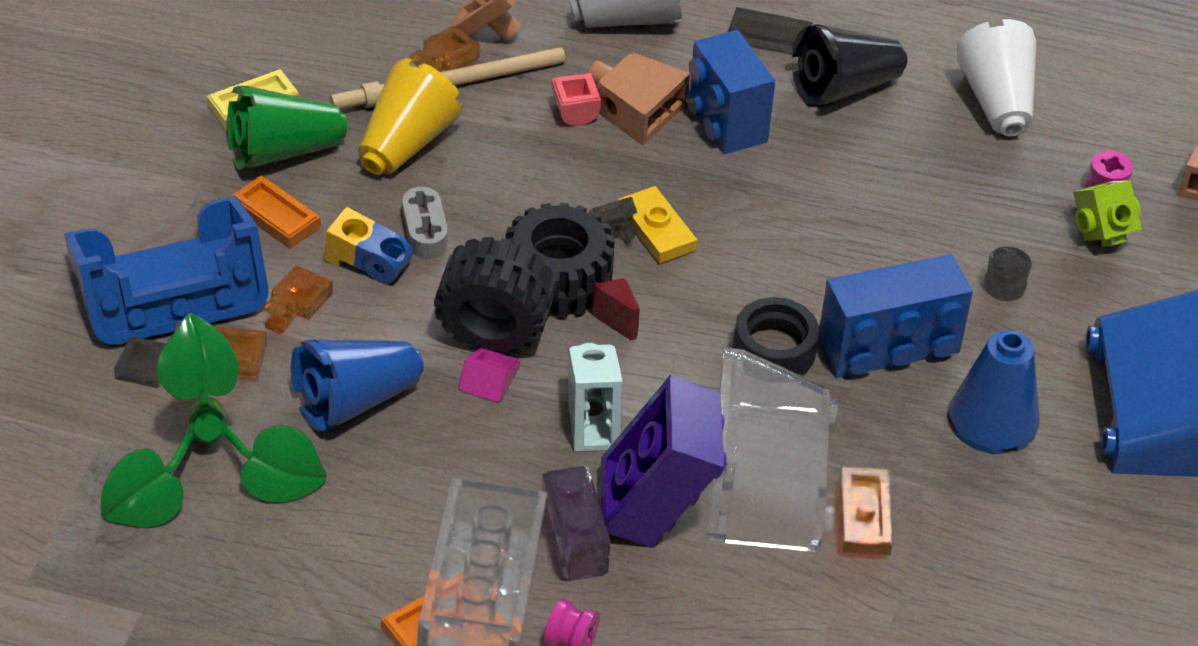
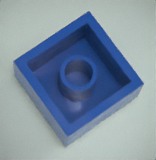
[686,30,776,155]

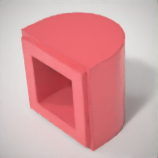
[551,73,601,126]

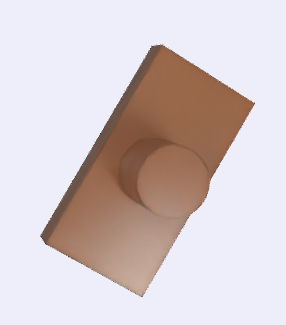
[449,0,521,41]

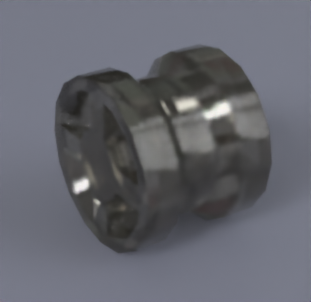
[984,246,1032,301]

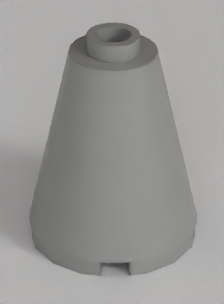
[570,0,682,28]

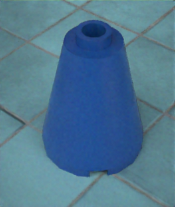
[948,330,1040,454]
[290,339,424,432]

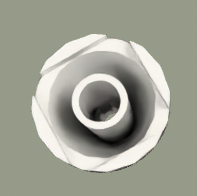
[956,19,1037,136]

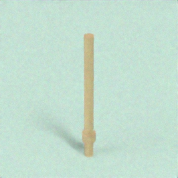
[330,47,566,110]

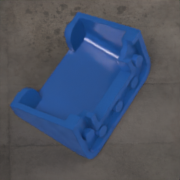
[64,196,269,345]
[1086,290,1198,477]

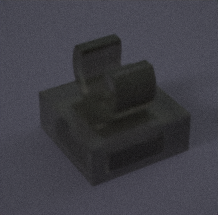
[589,197,638,244]

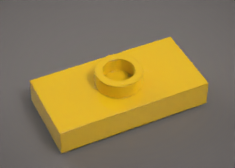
[618,186,697,264]

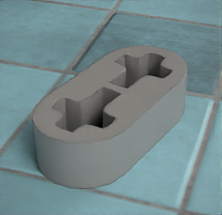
[402,187,448,259]

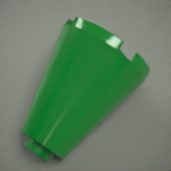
[227,85,347,170]

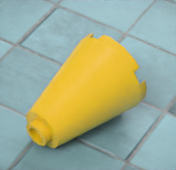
[358,58,464,175]

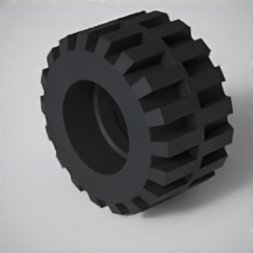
[505,203,615,318]
[434,237,556,354]

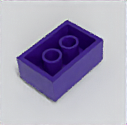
[601,375,727,548]

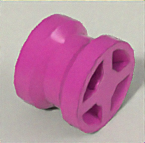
[1085,150,1133,188]
[543,598,600,646]

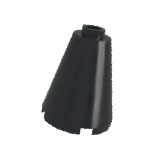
[792,24,908,106]

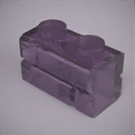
[541,466,611,582]

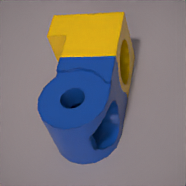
[324,207,413,283]

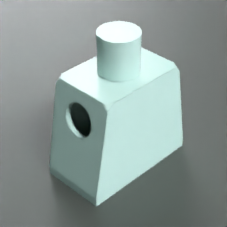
[568,343,623,452]

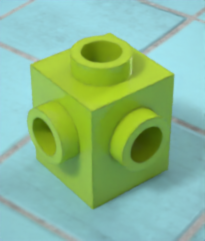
[1073,180,1142,247]

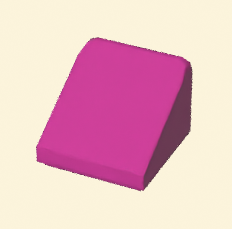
[459,348,521,402]

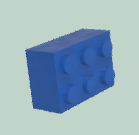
[818,254,973,378]

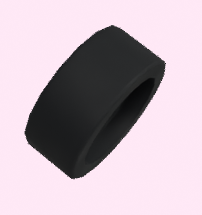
[733,297,820,382]

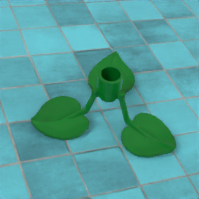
[100,313,327,528]

